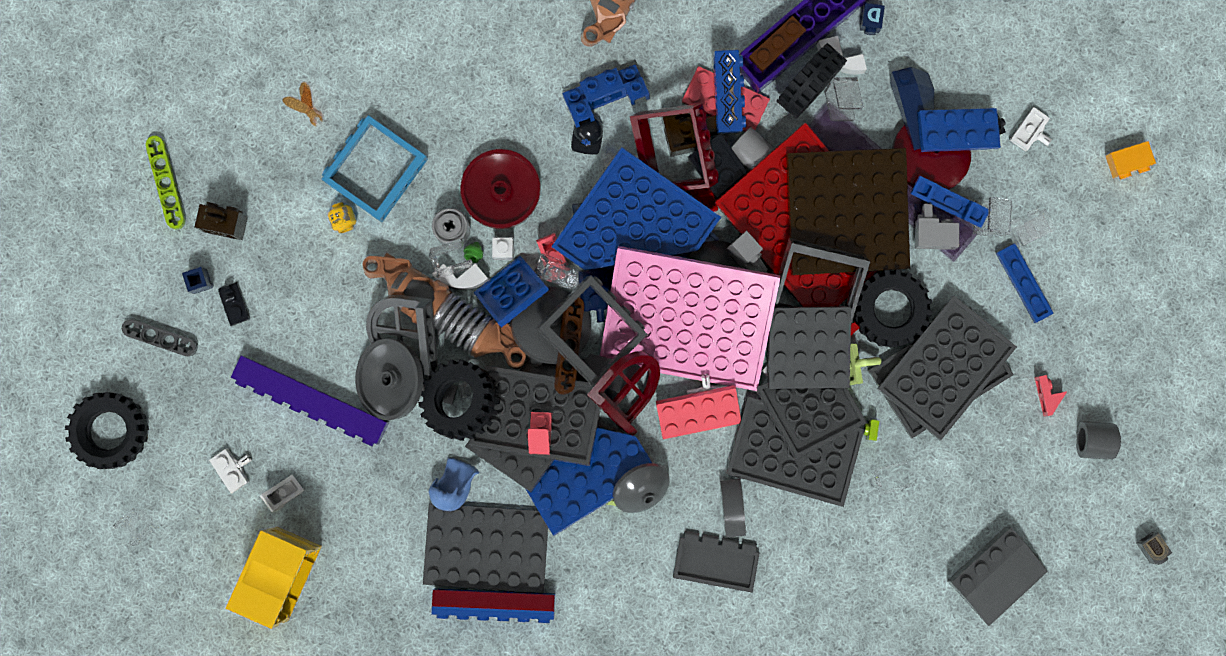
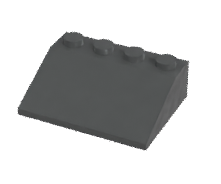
[947,526,1048,626]

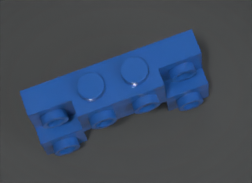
[562,64,650,128]

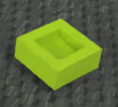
[863,420,879,441]

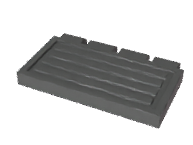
[673,530,760,593]

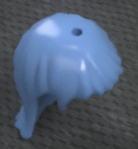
[429,458,479,511]

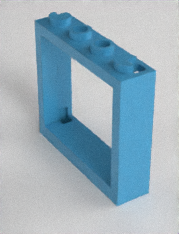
[321,115,428,223]

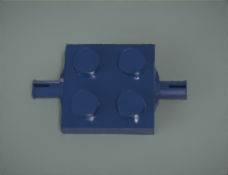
[578,266,615,323]

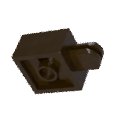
[661,113,718,157]
[194,202,248,241]

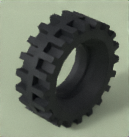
[777,43,847,119]
[854,270,932,348]
[418,359,500,441]
[65,392,149,469]

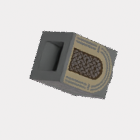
[1136,532,1172,565]

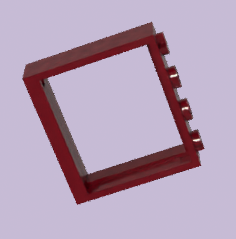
[629,103,719,190]

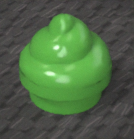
[463,242,484,263]

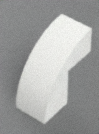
[817,36,867,75]
[432,264,489,290]

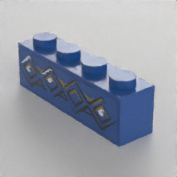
[713,50,746,134]

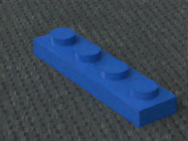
[996,243,1054,323]

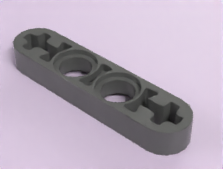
[121,319,198,357]

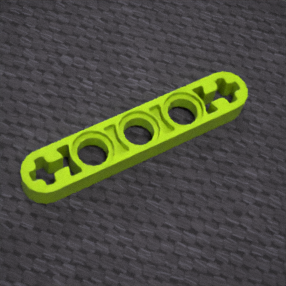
[145,136,186,230]

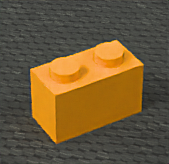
[1105,141,1156,180]

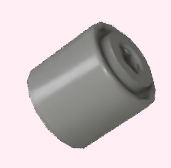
[731,127,775,172]
[432,208,470,248]

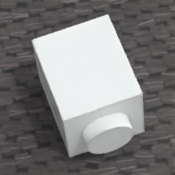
[492,238,514,260]

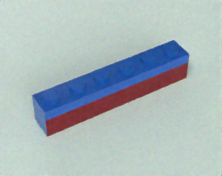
[431,588,556,623]

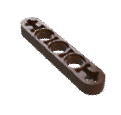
[554,297,584,395]

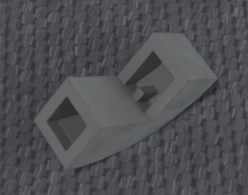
[720,479,746,538]

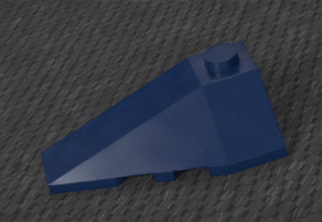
[890,67,934,150]

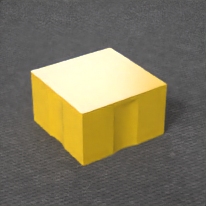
[225,527,322,629]

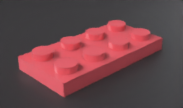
[682,66,770,132]
[656,385,741,439]

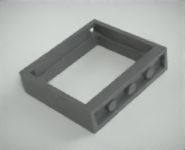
[774,238,870,323]
[536,276,647,386]

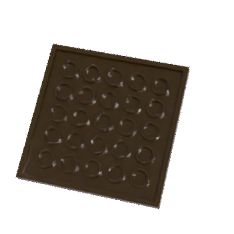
[786,148,910,275]

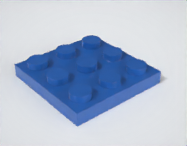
[474,256,549,328]

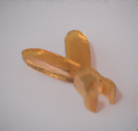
[283,82,323,127]

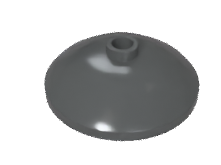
[613,463,670,513]

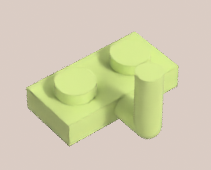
[850,344,881,385]

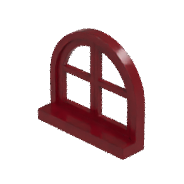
[587,351,660,436]

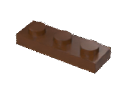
[749,16,806,72]

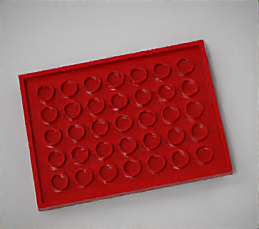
[714,123,877,307]

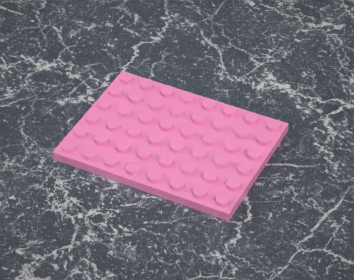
[600,246,780,391]

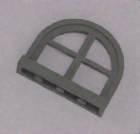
[366,295,439,380]

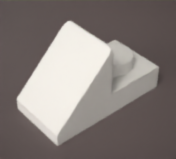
[260,475,304,512]

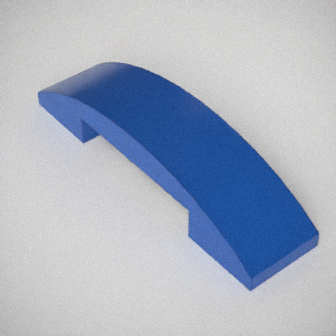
[910,176,990,228]

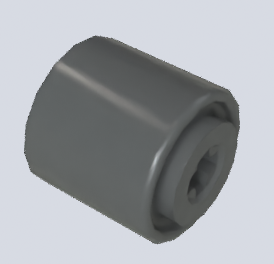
[1076,422,1121,460]

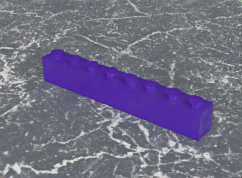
[230,356,389,447]

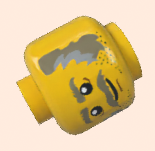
[328,202,356,233]

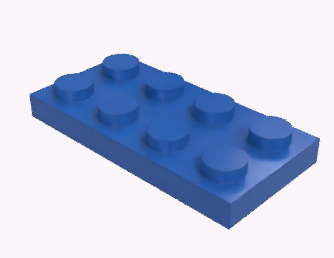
[917,108,1001,152]

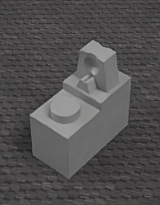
[915,204,959,250]
[725,231,768,273]

